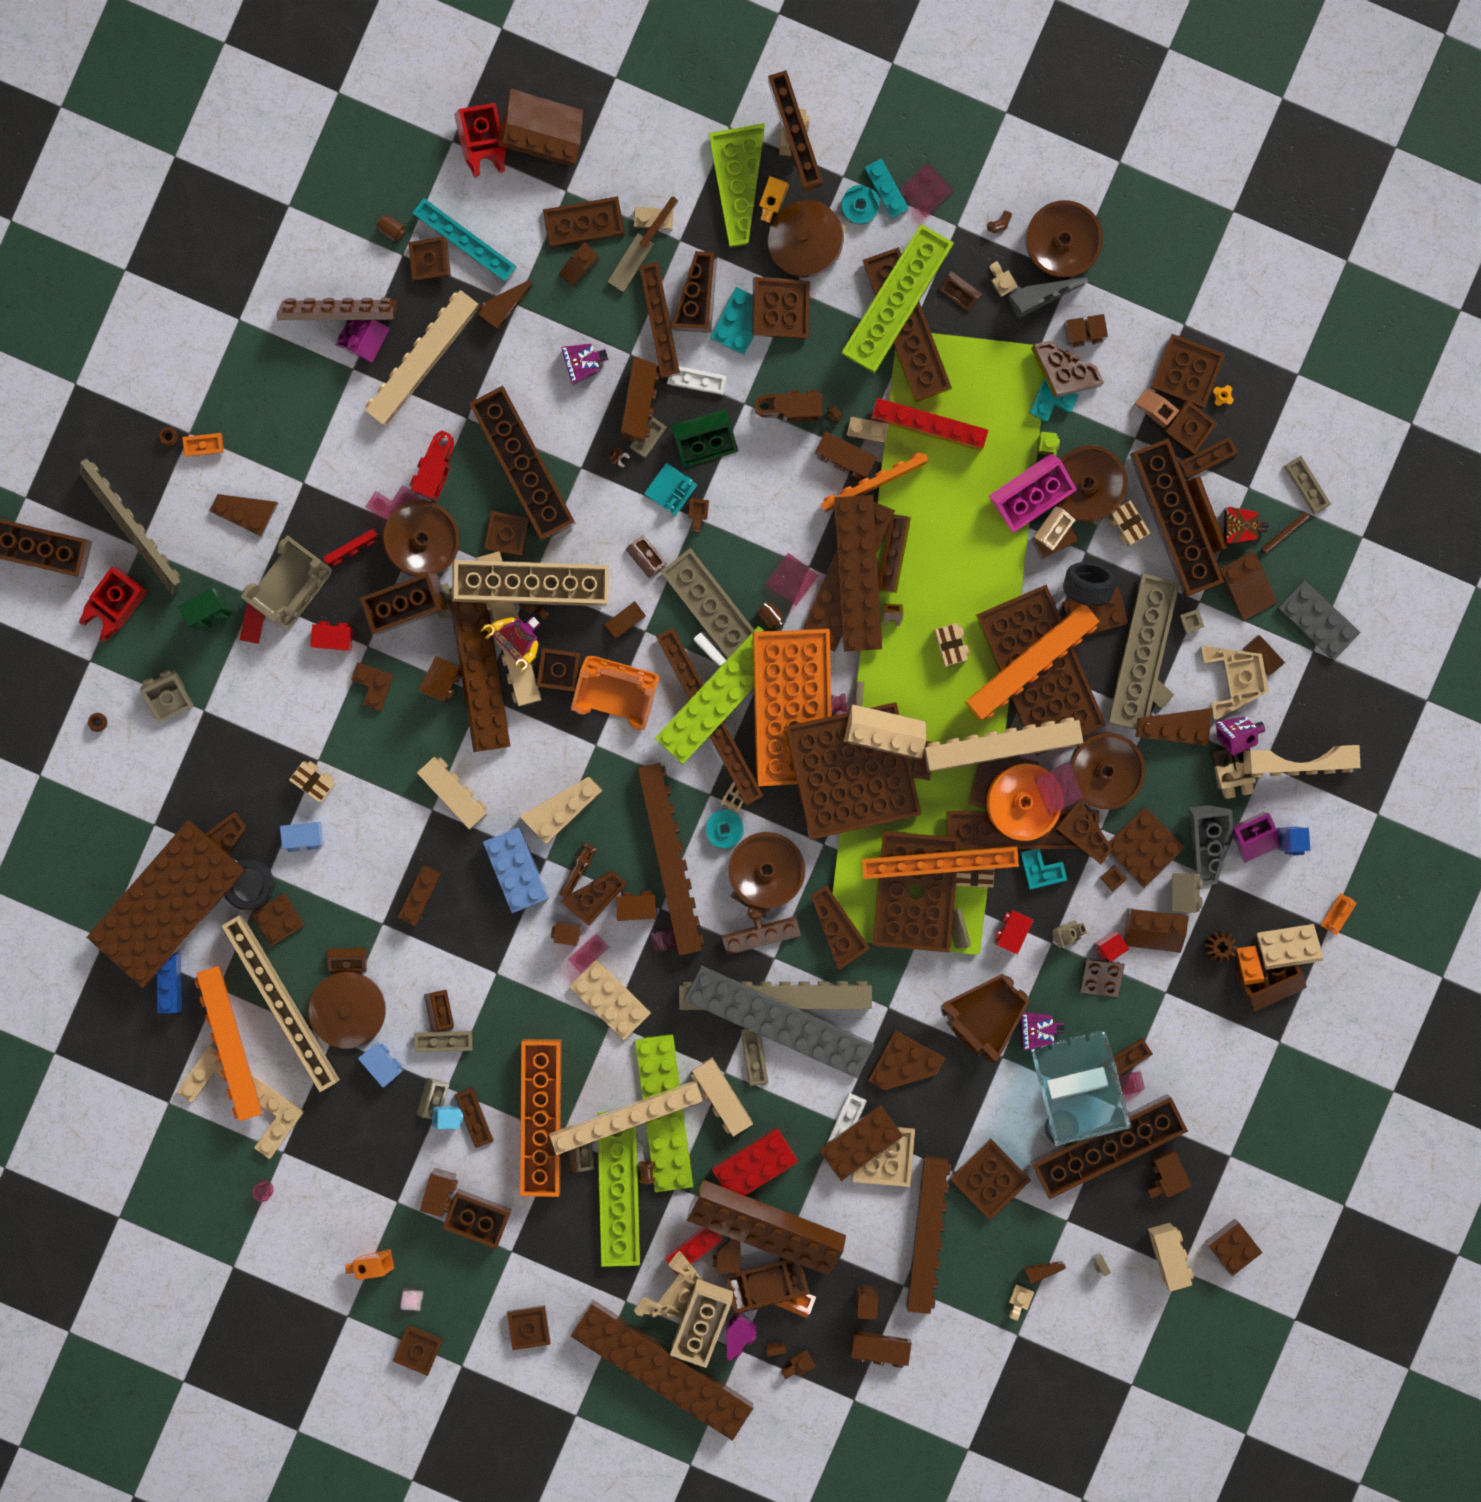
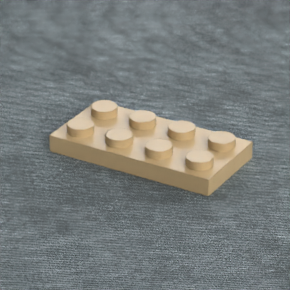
[569,959,651,1040]

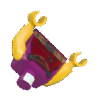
[481,616,541,674]

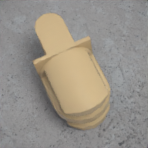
[720,782,744,814]

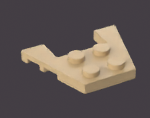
[1201,646,1269,720]
[634,1251,703,1318]

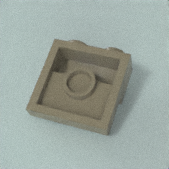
[140,669,194,723]

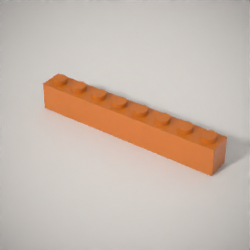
[964,604,1100,720]
[194,966,263,1121]

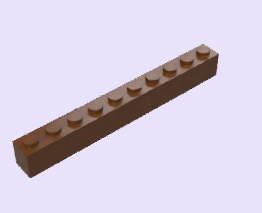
[638,763,705,956]

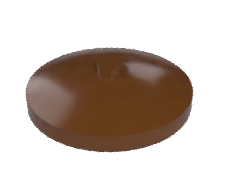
[768,200,844,278]
[1025,200,1103,278]
[1056,445,1128,522]
[382,500,460,577]
[1068,732,1145,810]
[728,832,805,909]
[309,972,386,1049]

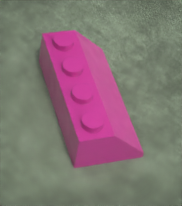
[988,453,1077,533]

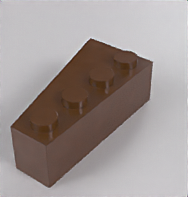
[670,251,717,333]

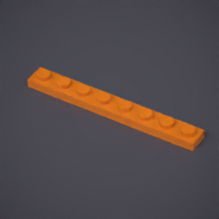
[862,846,1019,879]

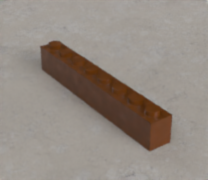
[906,1155,951,1314]

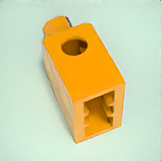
[759,176,789,223]

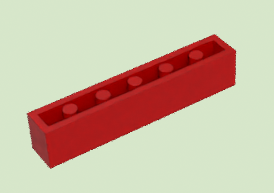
[871,398,989,451]

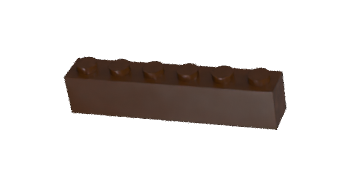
[768,70,823,192]

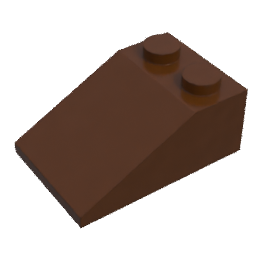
[1219,551,1277,621]
[418,656,462,703]

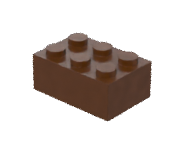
[442,1189,512,1249]

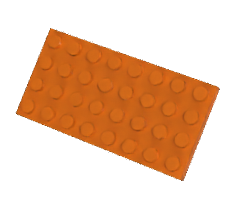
[753,629,832,786]

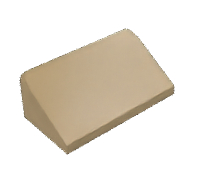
[1034,507,1075,551]

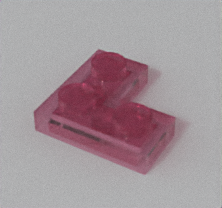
[365,485,419,520]

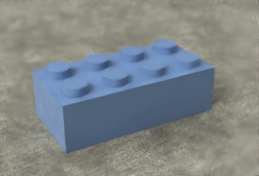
[483,827,549,913]

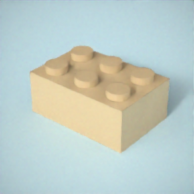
[1148,1223,1194,1292]

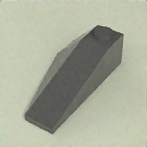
[1008,277,1088,319]
[1189,805,1233,886]

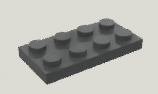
[1277,580,1361,660]

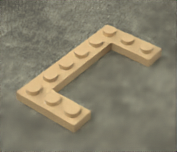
[176,1044,304,1159]

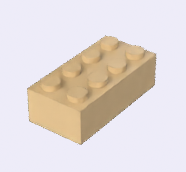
[670,1279,733,1368]

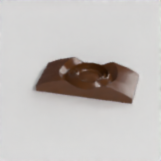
[726,1260,810,1314]

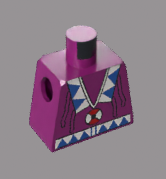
[561,344,609,385]
[1215,716,1265,755]
[1020,1012,1064,1050]

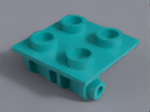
[644,463,697,516]

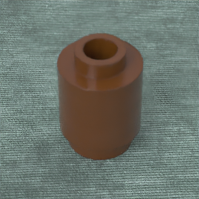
[376,215,406,242]
[757,602,785,630]

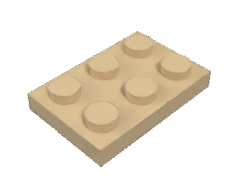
[1256,924,1323,970]

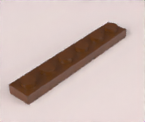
[640,262,681,379]

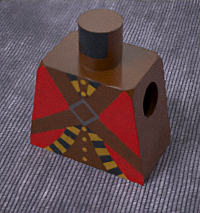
[1223,507,1269,545]

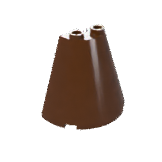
[941,974,1030,1063]

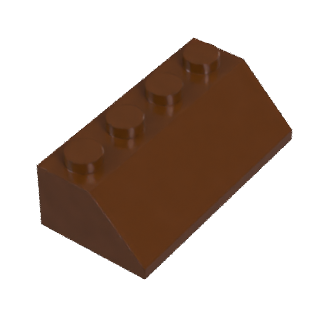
[621,356,660,443]

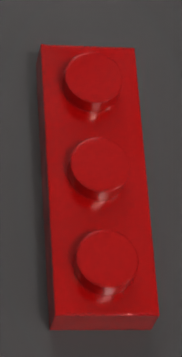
[323,529,379,566]

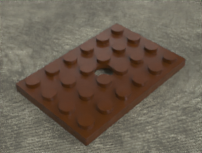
[873,831,960,952]

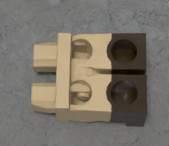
[1209,748,1256,799]

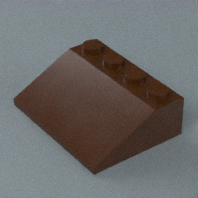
[497,89,583,167]

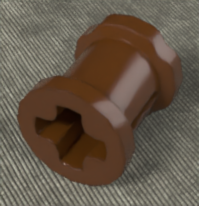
[637,1160,656,1184]

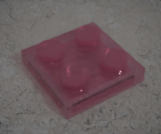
[900,163,954,218]
[765,553,819,606]
[1034,762,1084,814]

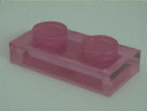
[568,933,609,973]

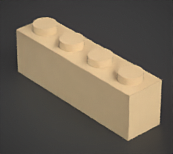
[417,757,488,829]
[691,1057,753,1136]

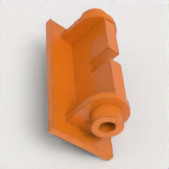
[1320,893,1357,936]

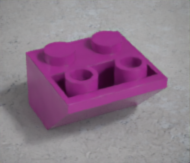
[335,320,389,363]
[1232,812,1280,863]
[726,1313,757,1361]

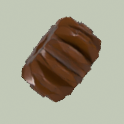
[1204,930,1238,963]

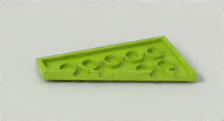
[709,123,765,247]

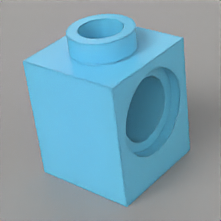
[432,1106,463,1129]

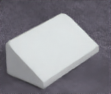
[694,631,728,667]

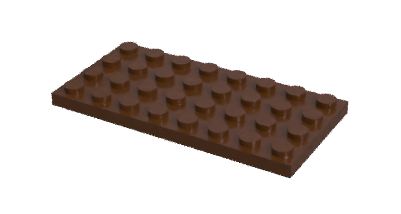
[976,584,1106,756]
[86,820,246,988]

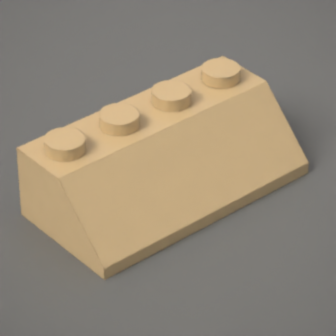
[843,704,926,759]

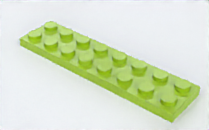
[842,224,954,374]
[654,626,764,765]
[635,1034,693,1192]
[597,1111,640,1267]

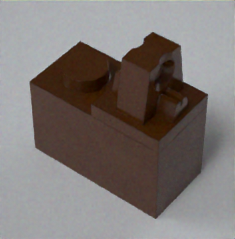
[1146,1149,1192,1198]

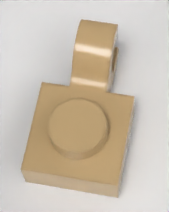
[989,261,1018,297]
[1008,1284,1034,1321]

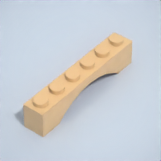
[1243,745,1361,777]

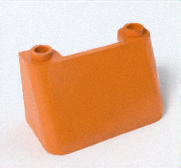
[571,656,659,730]

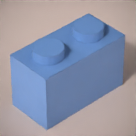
[280,822,324,852]
[358,1042,403,1088]

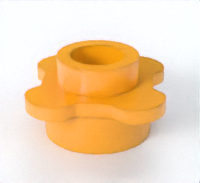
[1213,385,1234,406]

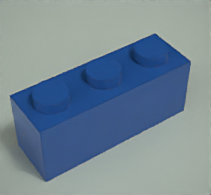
[1277,826,1310,856]
[157,953,182,1013]

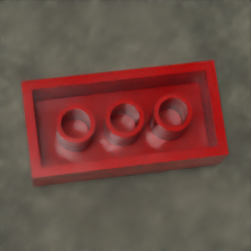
[712,1127,798,1196]

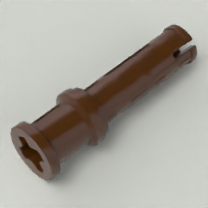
[558,842,599,897]

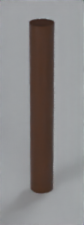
[1261,512,1310,554]

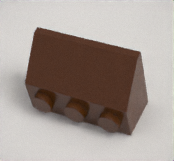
[1124,908,1189,953]
[1234,958,1307,1012]

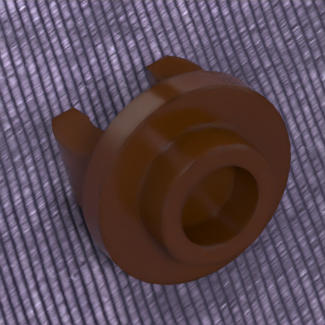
[609,447,630,467]

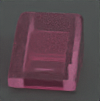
[651,928,677,952]
[1118,1071,1145,1094]
[400,1288,423,1311]

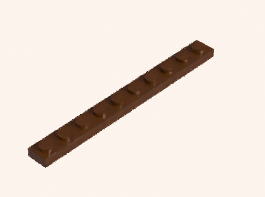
[656,628,764,806]

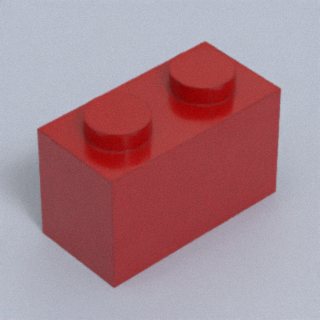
[310,621,353,651]
[994,910,1034,955]
[1094,931,1130,962]

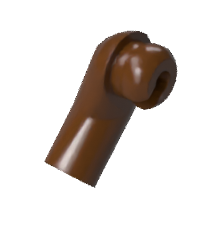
[987,211,1013,234]

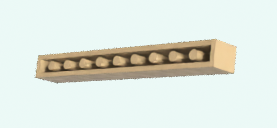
[222,915,340,1092]

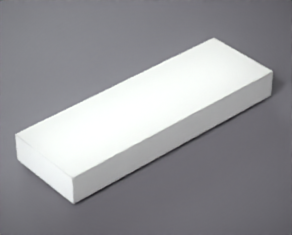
[667,366,727,396]
[1047,1067,1109,1100]
[827,1093,867,1143]

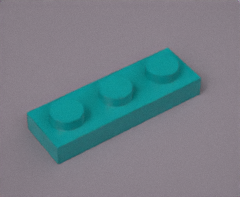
[864,158,909,219]

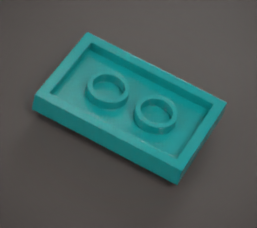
[710,287,754,356]

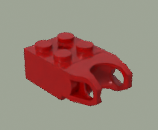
[454,103,506,178]
[410,430,455,502]
[79,567,149,641]

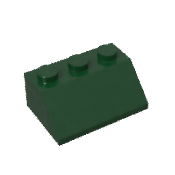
[671,409,738,468]

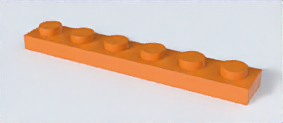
[821,452,930,512]

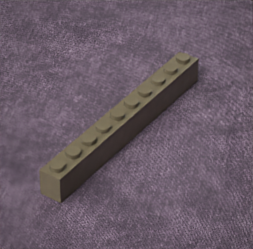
[679,981,872,1010]

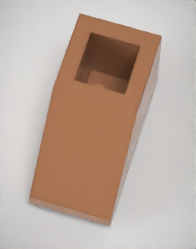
[1134,389,1179,428]

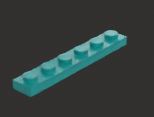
[413,198,517,283]

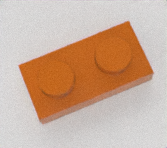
[183,433,224,457]
[1236,946,1264,985]

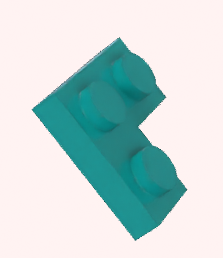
[1029,379,1079,422]
[1020,849,1067,889]

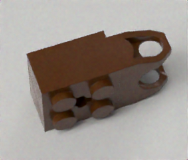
[755,390,823,422]

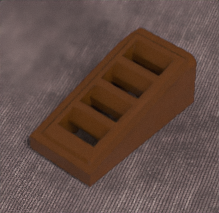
[1023,1261,1066,1284]

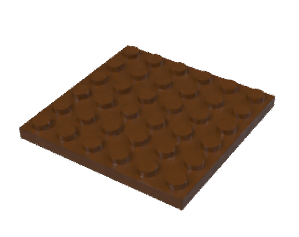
[785,702,921,840]

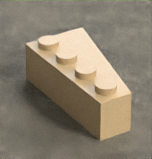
[520,777,603,844]

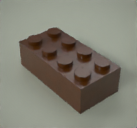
[360,573,448,634]

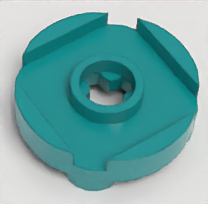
[841,185,880,225]
[706,810,744,848]

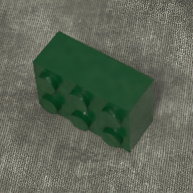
[177,588,233,631]

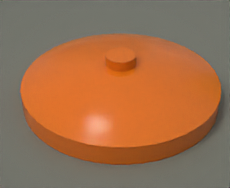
[987,763,1062,841]

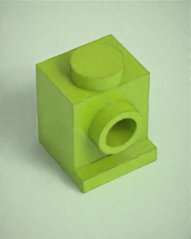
[1037,432,1060,456]

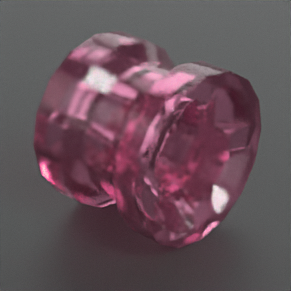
[831,693,847,714]
[252,1180,274,1202]

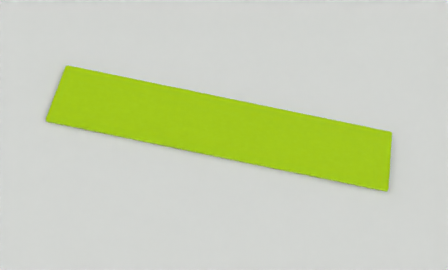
[833,333,1045,955]

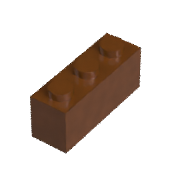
[815,432,877,481]
[398,865,443,926]
[850,1331,912,1368]

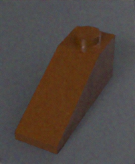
[478,280,533,331]

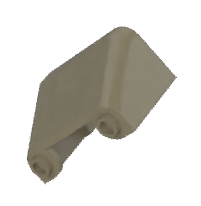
[240,535,332,630]

